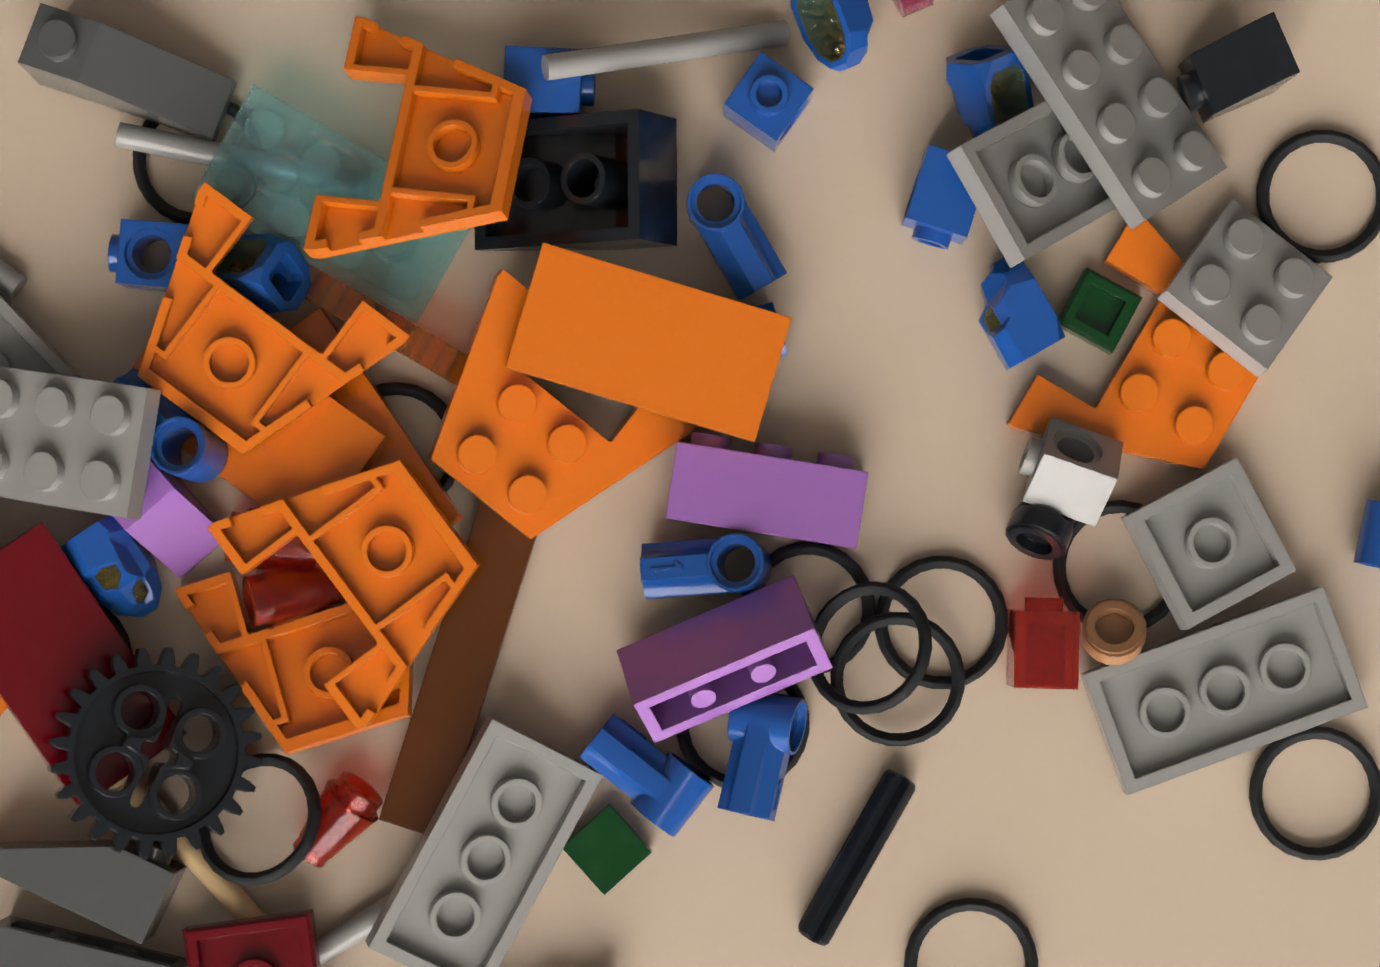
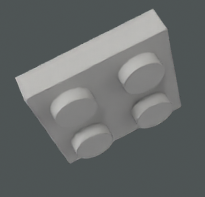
[1157,199,1332,377]
[1121,457,1297,631]

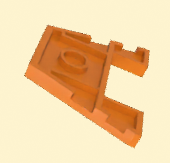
[303,16,533,259]
[137,181,411,454]
[1006,220,1259,470]
[428,269,695,539]
[207,460,480,732]
[176,571,414,755]

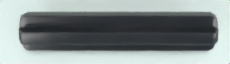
[798,769,915,946]

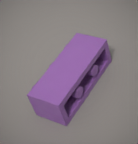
[665,432,868,548]
[616,575,833,743]

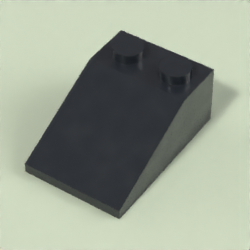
[475,109,677,251]

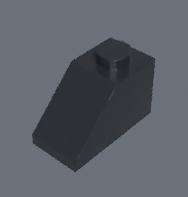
[1176,12,1300,123]

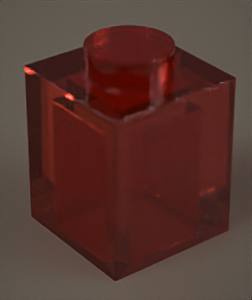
[1006,597,1080,690]

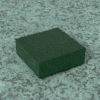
[1058,267,1143,355]
[563,803,652,895]

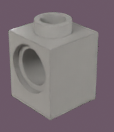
[1018,417,1124,527]

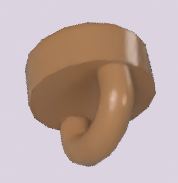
[1082,598,1146,665]

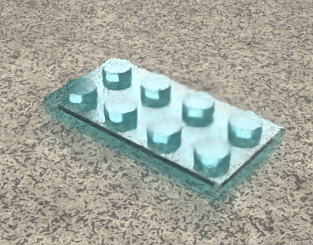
[191,85,470,324]

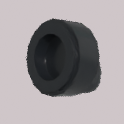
[1006,502,1075,560]

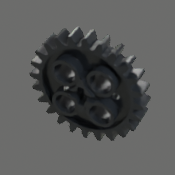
[47,647,262,859]

